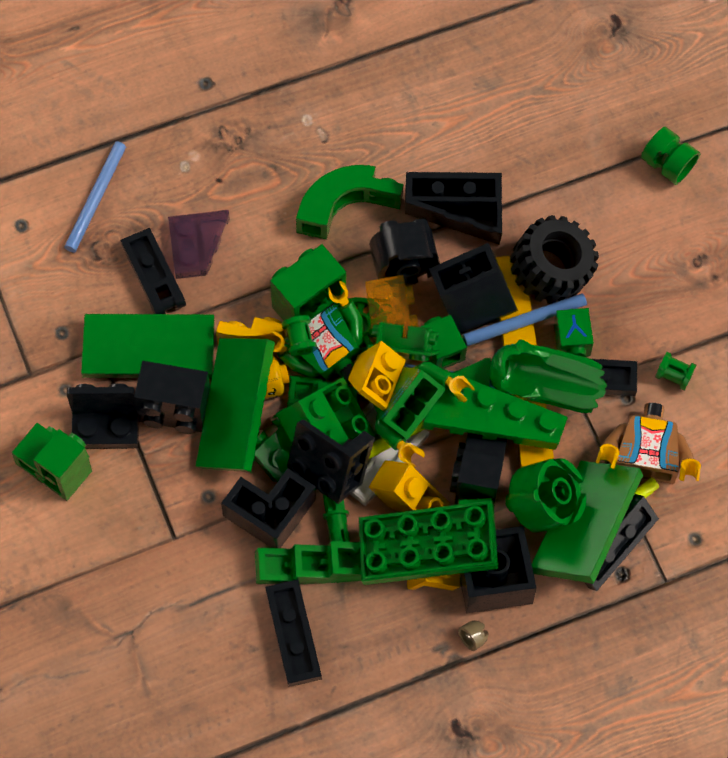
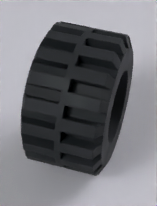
[510,215,599,304]

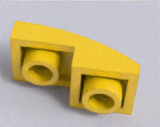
[216,317,287,346]

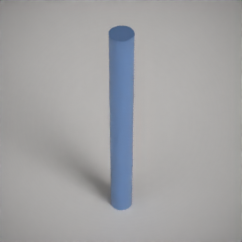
[64,141,126,253]
[462,293,587,347]

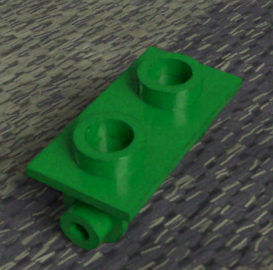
[368,322,440,361]

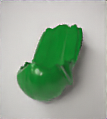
[489,339,607,413]

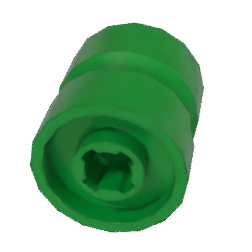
[640,126,701,185]

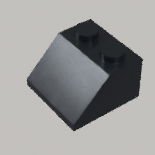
[460,526,537,613]

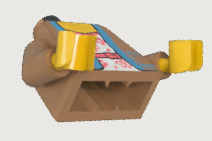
[596,403,701,484]

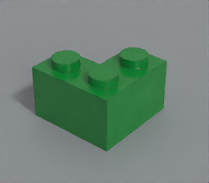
[11,423,92,501]

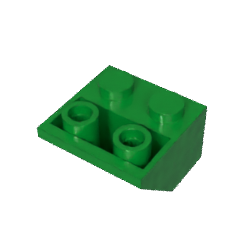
[276,377,375,446]

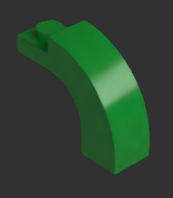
[296,165,404,240]

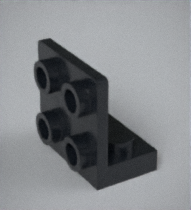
[67,383,139,449]
[287,419,375,504]

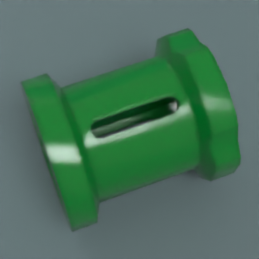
[281,315,317,356]
[655,352,697,391]

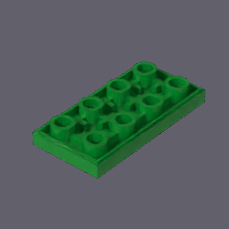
[81,314,215,379]
[195,338,275,472]
[532,461,643,584]
[359,500,498,585]

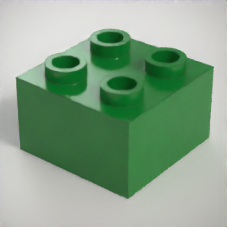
[270,244,346,321]

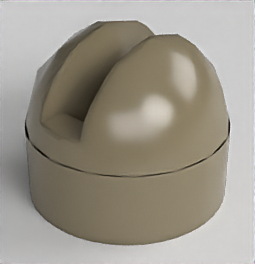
[458,620,489,651]

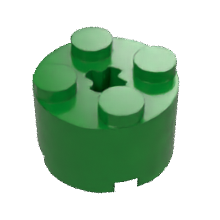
[505,458,586,533]

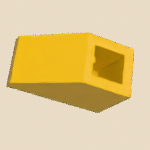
[348,341,406,411]
[368,460,449,512]

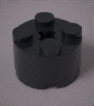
[369,219,440,287]

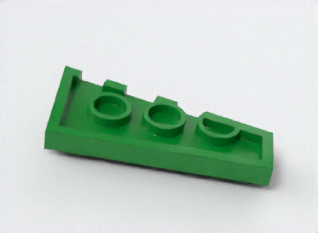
[421,369,568,450]

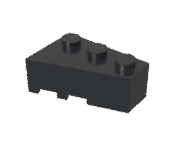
[405,172,502,245]

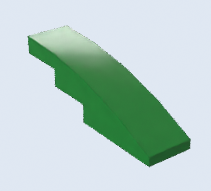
[254,541,362,584]

